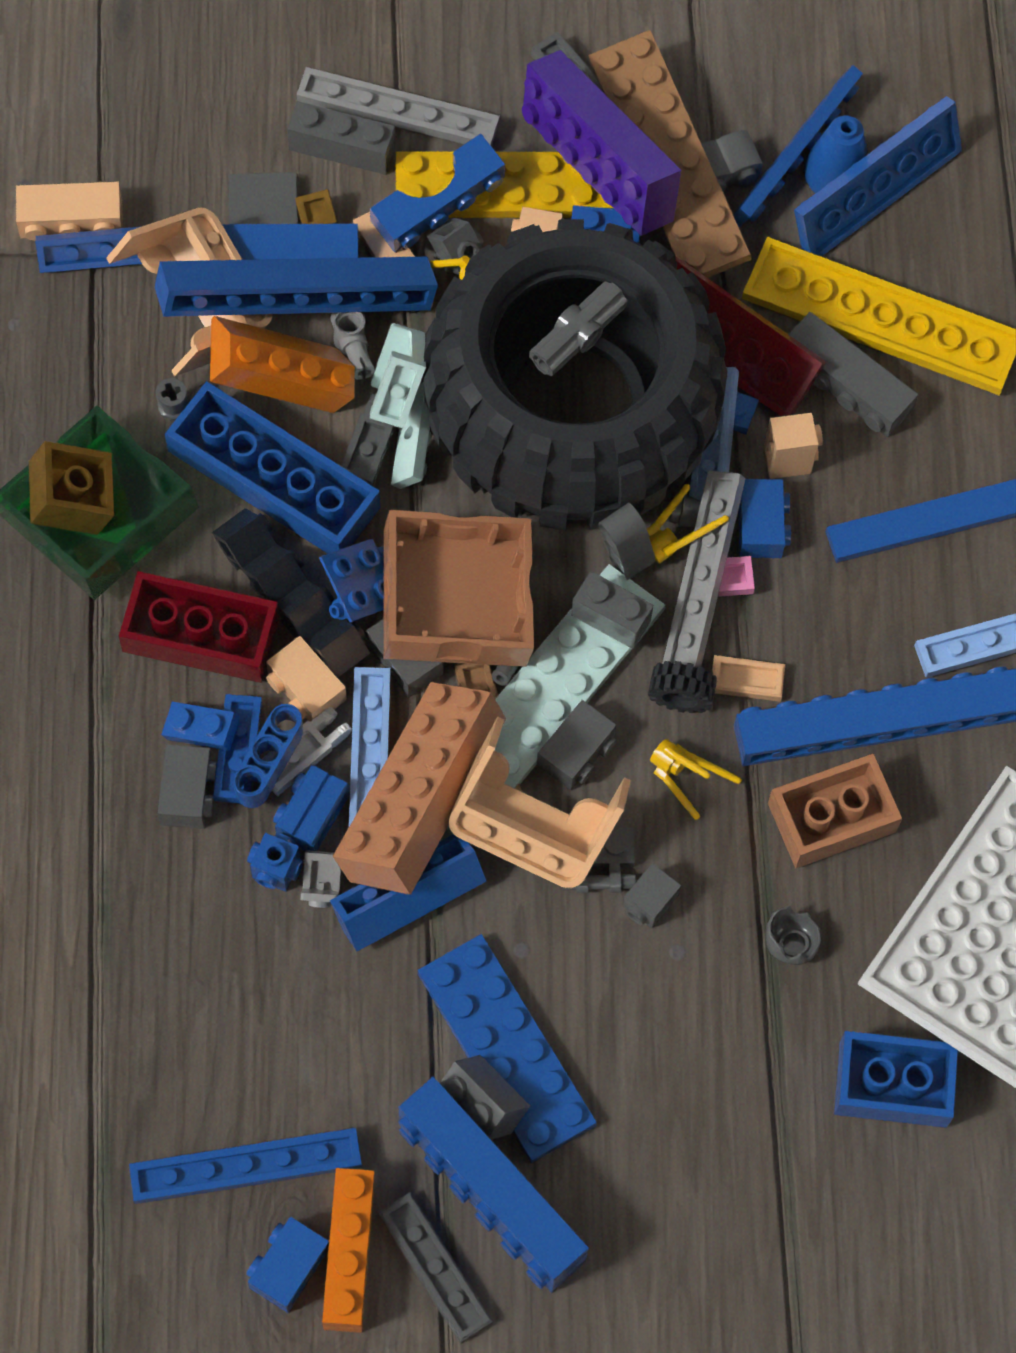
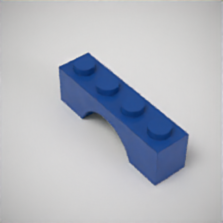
[370,133,505,253]

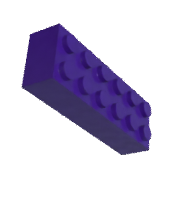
[522,50,681,236]

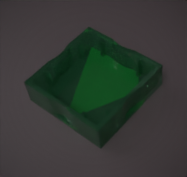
[0,405,199,600]

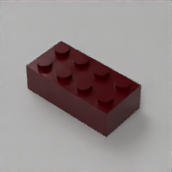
[119,571,279,683]

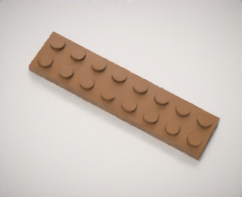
[588,30,751,278]

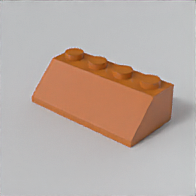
[210,316,355,413]

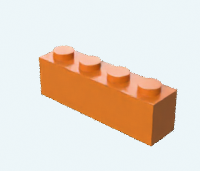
[322,1168,375,1333]

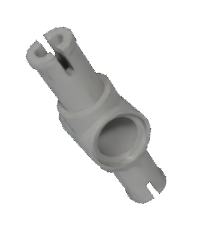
[330,312,375,380]

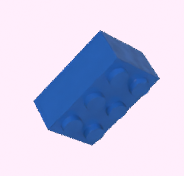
[834,1031,958,1128]

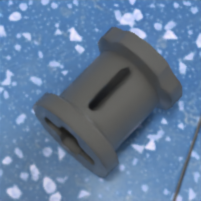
[155,378,189,421]

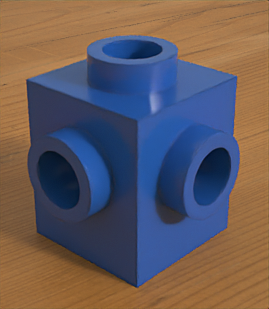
[247,833,304,892]

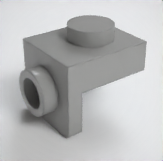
[300,850,341,908]

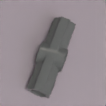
[529,281,628,376]

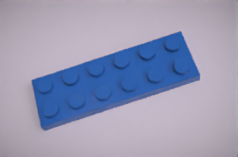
[794,96,962,257]
[417,934,597,1164]

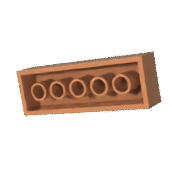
[333,682,506,895]

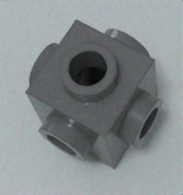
[427,217,484,275]

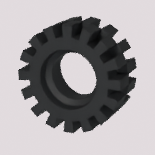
[648,661,717,713]

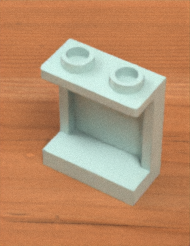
[370,323,426,428]

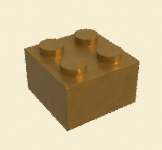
[29,441,114,535]

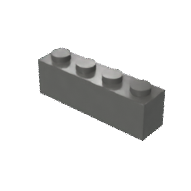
[788,312,918,437]

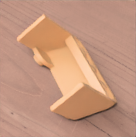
[106,208,272,376]
[449,717,631,888]

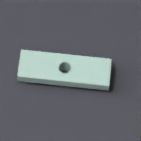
[391,382,431,489]

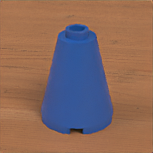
[804,116,868,193]

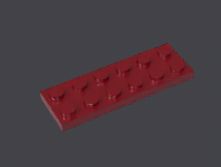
[675,256,827,417]

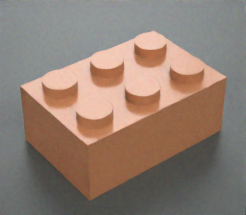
[768,753,902,869]

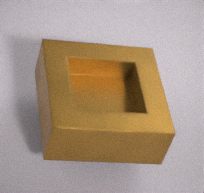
[295,189,337,224]

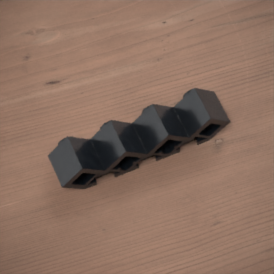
[211,508,370,678]

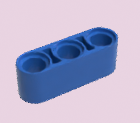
[233,704,303,808]

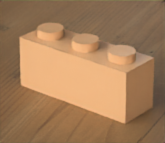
[16,182,123,241]

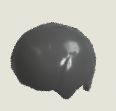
[765,906,822,965]

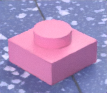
[718,556,755,597]

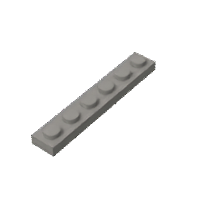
[296,67,500,147]
[662,471,745,668]

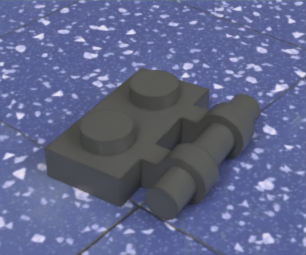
[562,828,636,893]

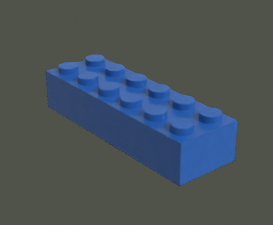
[165,381,380,554]
[398,1077,589,1293]

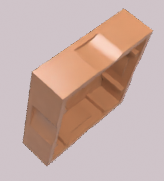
[384,510,534,667]

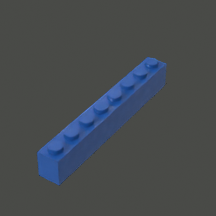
[155,256,438,317]
[734,667,1016,766]

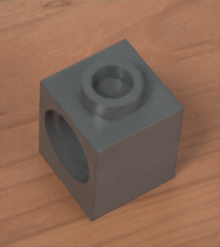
[623,863,681,929]

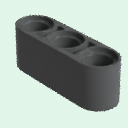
[598,503,656,581]

